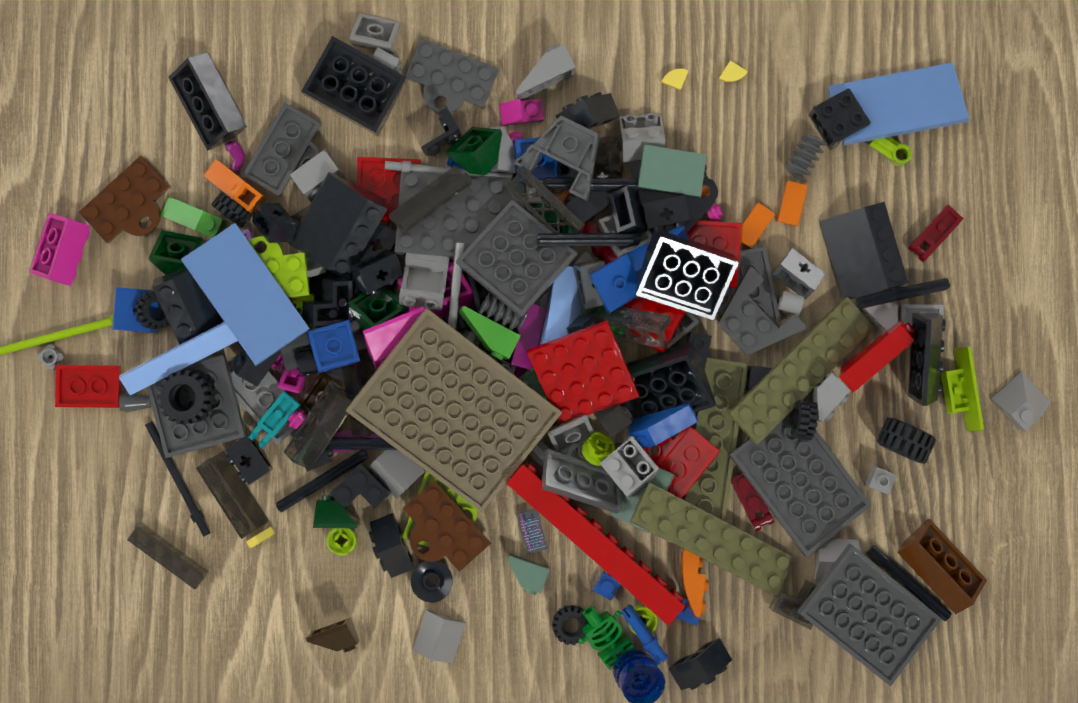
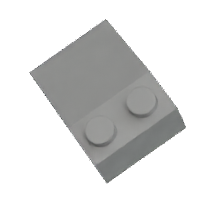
[516,44,576,101]

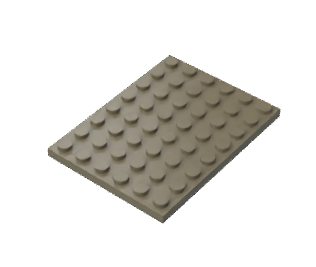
[346,307,562,512]

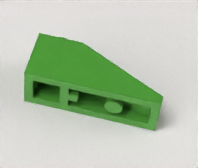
[160,197,227,238]
[458,306,521,361]

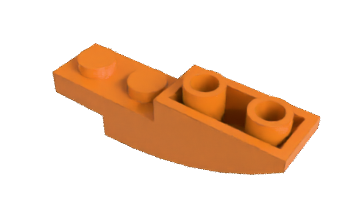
[680,549,709,618]

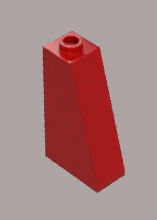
[839,320,915,393]

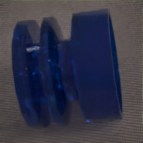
[613,650,666,703]

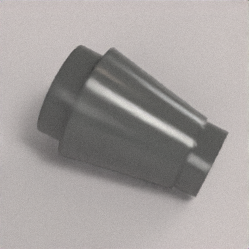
[119,392,151,413]

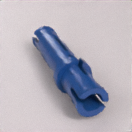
[620,604,668,665]

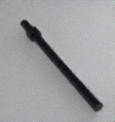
[145,421,211,537]

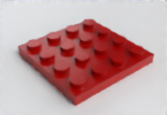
[527,320,639,425]

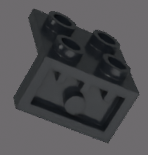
[809,88,871,151]
[421,107,462,157]

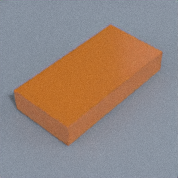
[777,180,808,227]
[741,202,775,249]

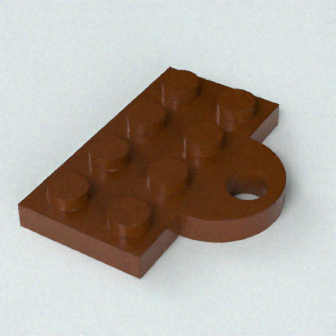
[79,155,171,244]
[403,480,491,572]

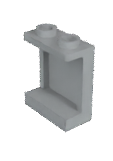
[399,253,449,310]

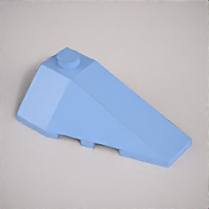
[538,266,582,346]

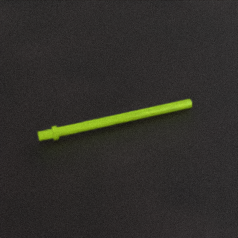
[0,314,113,355]

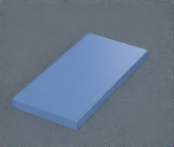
[828,63,969,146]
[181,223,310,366]

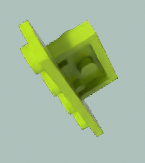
[941,346,984,432]

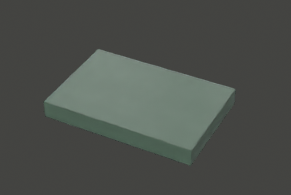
[637,144,707,197]
[610,467,675,533]

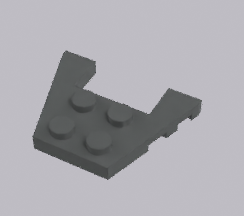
[514,115,600,201]
[718,266,807,355]

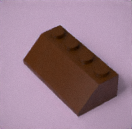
[897,519,987,615]

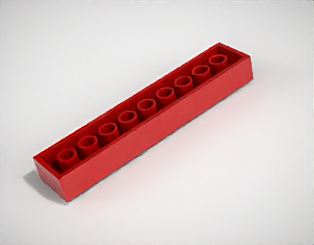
[506,462,685,626]

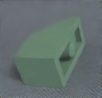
[508,553,549,595]

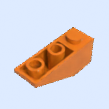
[203,159,266,214]

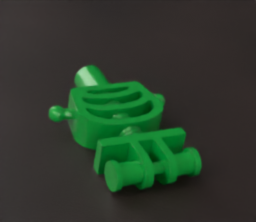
[578,606,636,670]

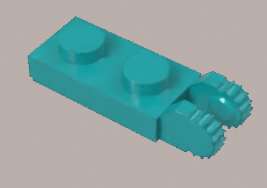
[248,391,302,449]

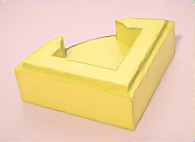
[719,60,748,82]
[661,69,689,91]
[246,527,275,548]

